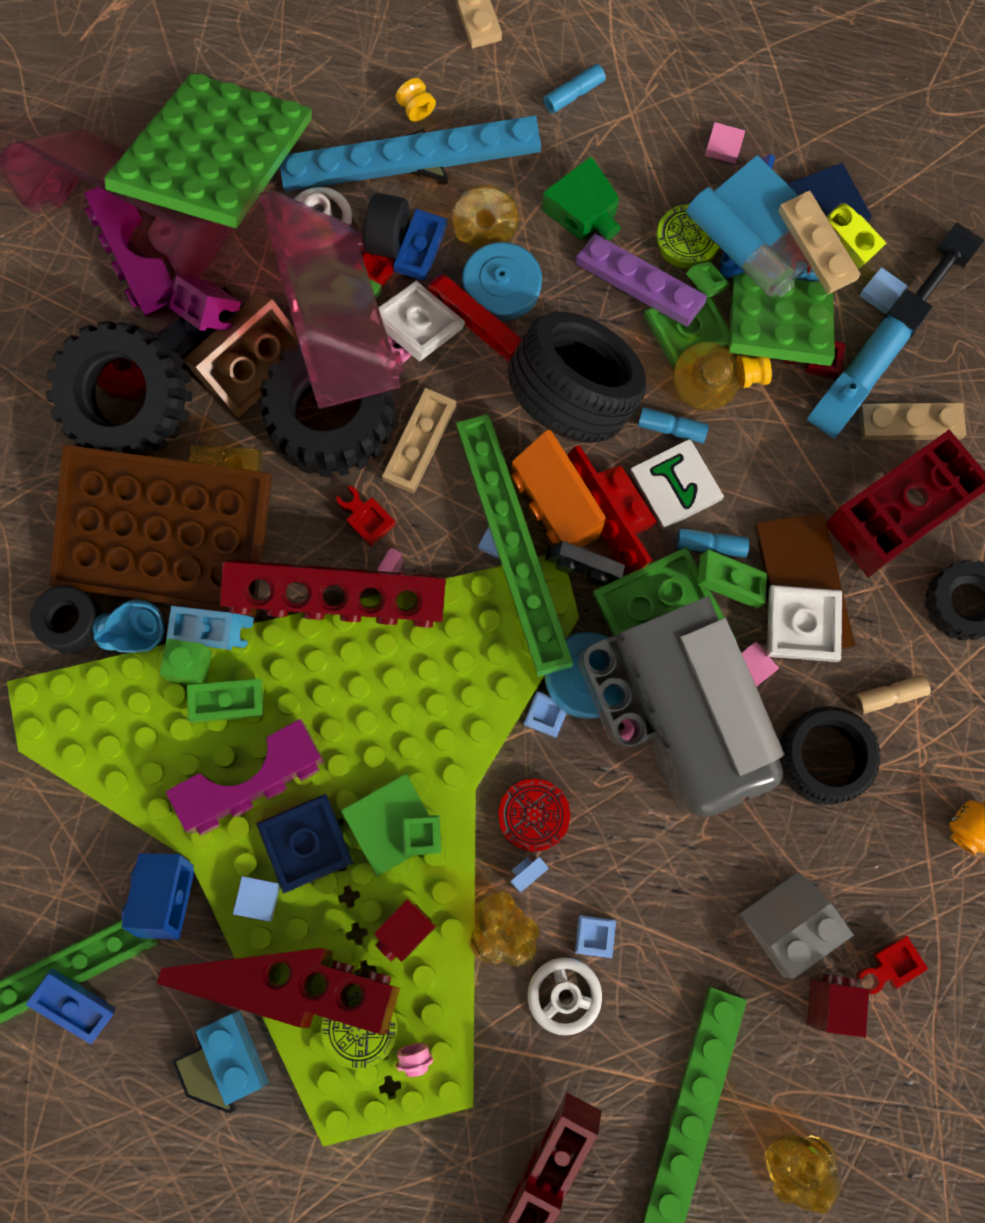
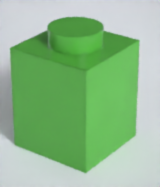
[160,639,212,685]

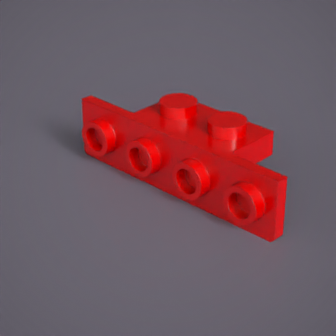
[567,445,657,575]

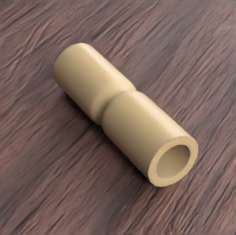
[854,675,931,715]

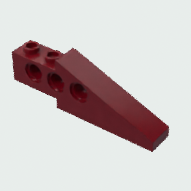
[156,948,400,1035]
[500,1092,602,1223]

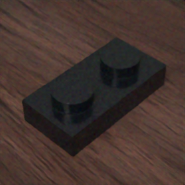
[545,541,625,585]

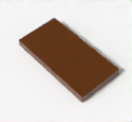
[754,512,855,660]

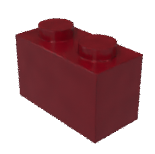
[374,899,438,962]
[807,974,869,1038]

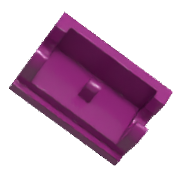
[169,275,241,331]

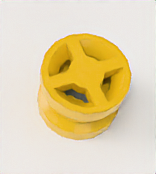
[395,78,436,122]
[735,355,772,389]

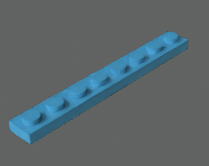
[280,115,541,192]

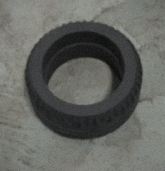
[779,706,881,805]

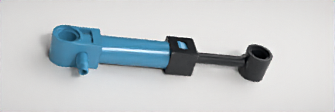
[807,222,985,439]

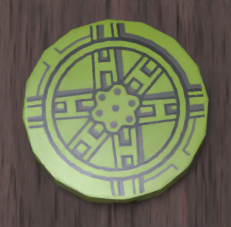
[655,204,719,269]
[320,989,398,1070]

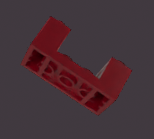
[826,429,985,578]

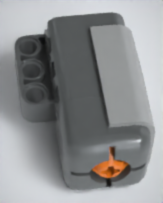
[578,596,784,817]

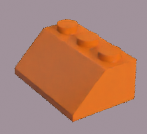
[510,430,606,548]

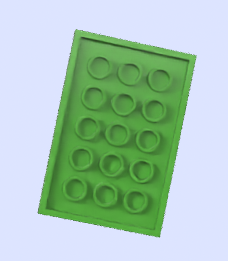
[104,73,312,229]

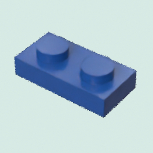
[394,209,447,282]
[26,968,116,1044]

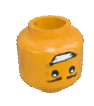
[949,800,985,855]

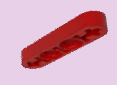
[427,274,522,362]

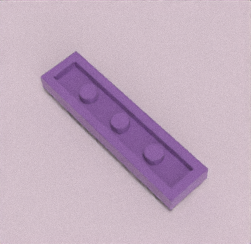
[576,234,707,327]

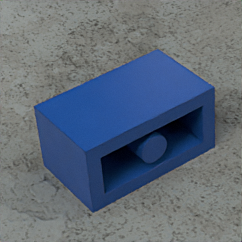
[121,853,194,940]

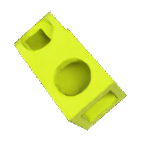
[826,203,886,269]

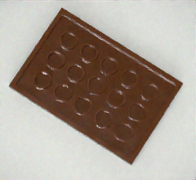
[49,445,273,616]

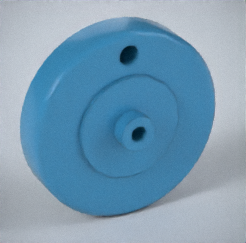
[462,242,542,321]
[545,632,620,719]

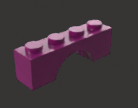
[84,184,174,317]
[165,719,325,836]

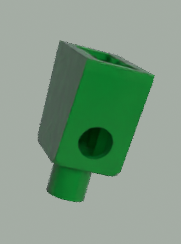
[542,157,621,241]

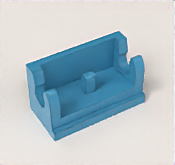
[166,606,254,650]

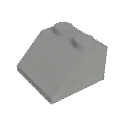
[739,872,854,979]

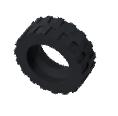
[925,560,985,641]

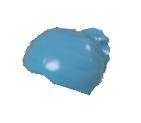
[93,599,165,653]

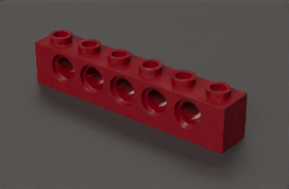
[220,559,446,628]

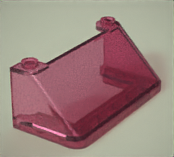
[0,129,233,283]
[259,189,404,409]

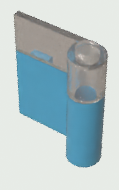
[686,155,841,298]

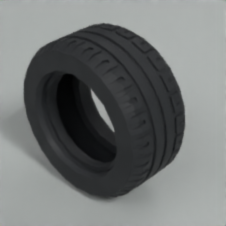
[508,312,646,443]

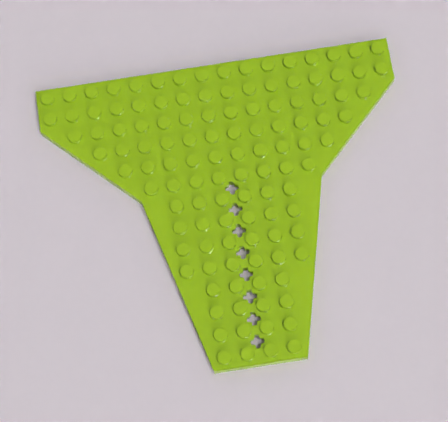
[7,555,580,1147]

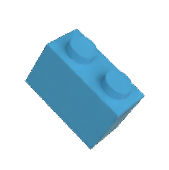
[196,1010,269,1106]

